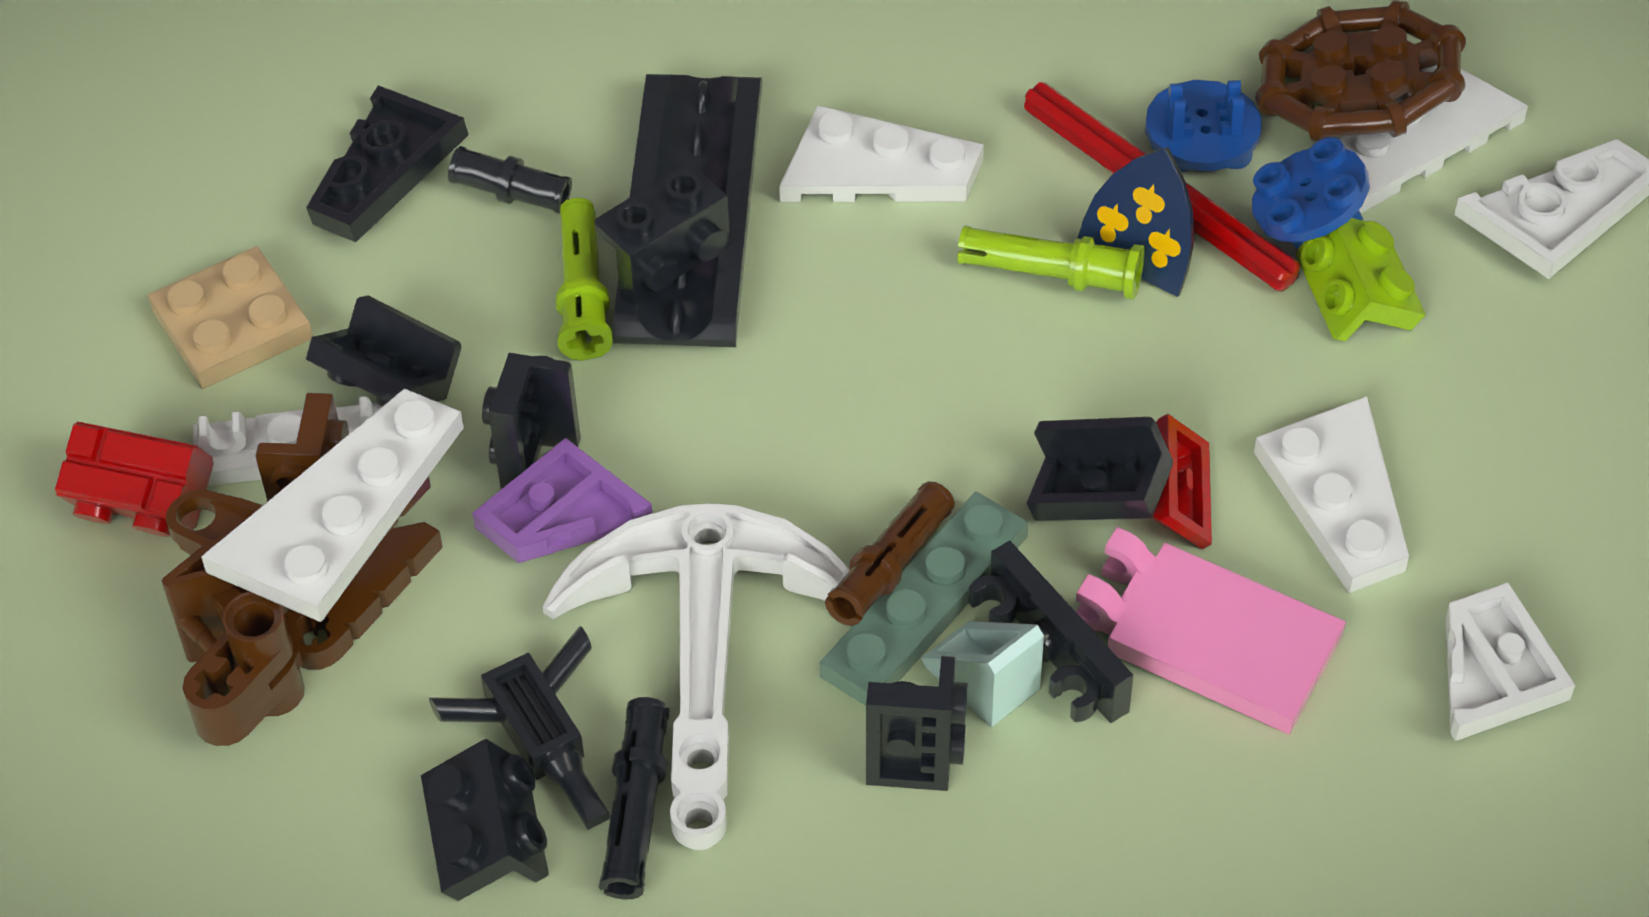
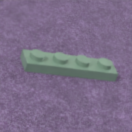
[820,491,1028,706]

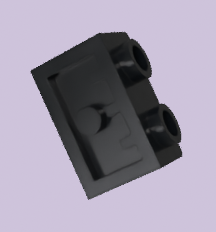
[866,656,968,791]

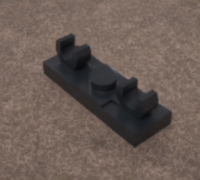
[968,540,1134,723]

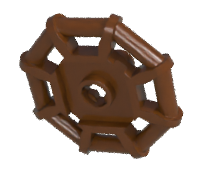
[1255,0,1466,142]

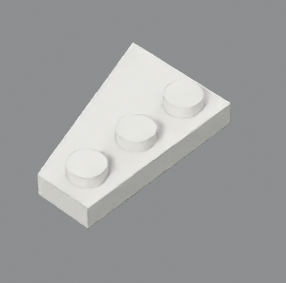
[779,105,984,202]
[1454,139,1649,279]

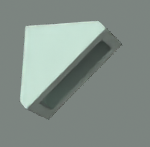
[921,621,1044,727]

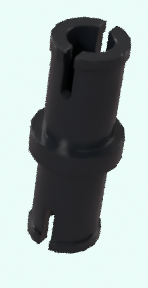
[448,146,572,214]

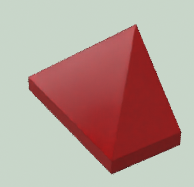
[1150,413,1212,549]

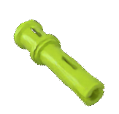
[555,198,612,361]
[957,225,1145,300]

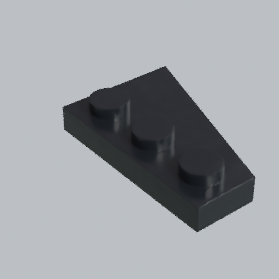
[306,85,469,243]

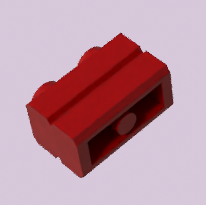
[55,421,214,537]

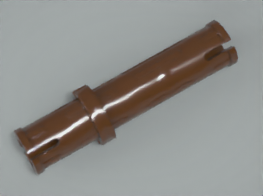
[825,481,955,626]

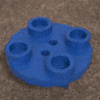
[1145,80,1262,172]
[1252,137,1370,249]

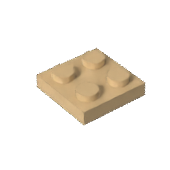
[147,246,313,389]

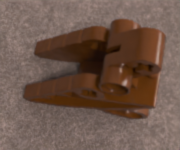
[162,476,443,746]

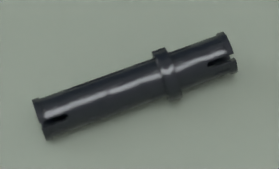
[599,697,670,900]

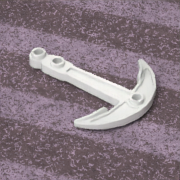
[543,503,849,850]

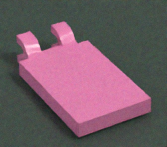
[1076,527,1346,735]

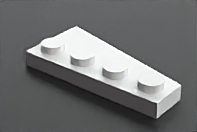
[1340,65,1528,213]
[201,389,464,622]

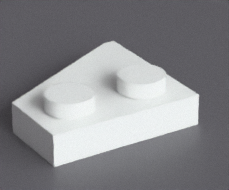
[1445,582,1575,741]

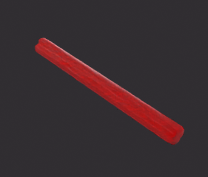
[1024,82,1300,292]

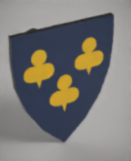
[1077,147,1194,297]

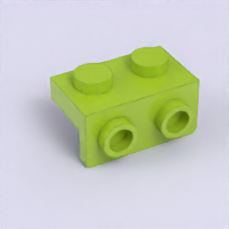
[1296,218,1426,341]

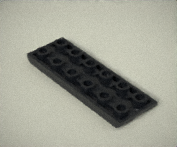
[613,74,763,347]

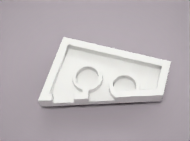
[1254,396,1409,593]

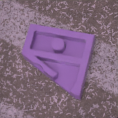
[472,438,653,563]

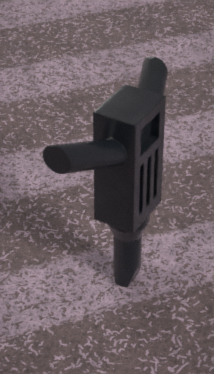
[429,625,611,830]

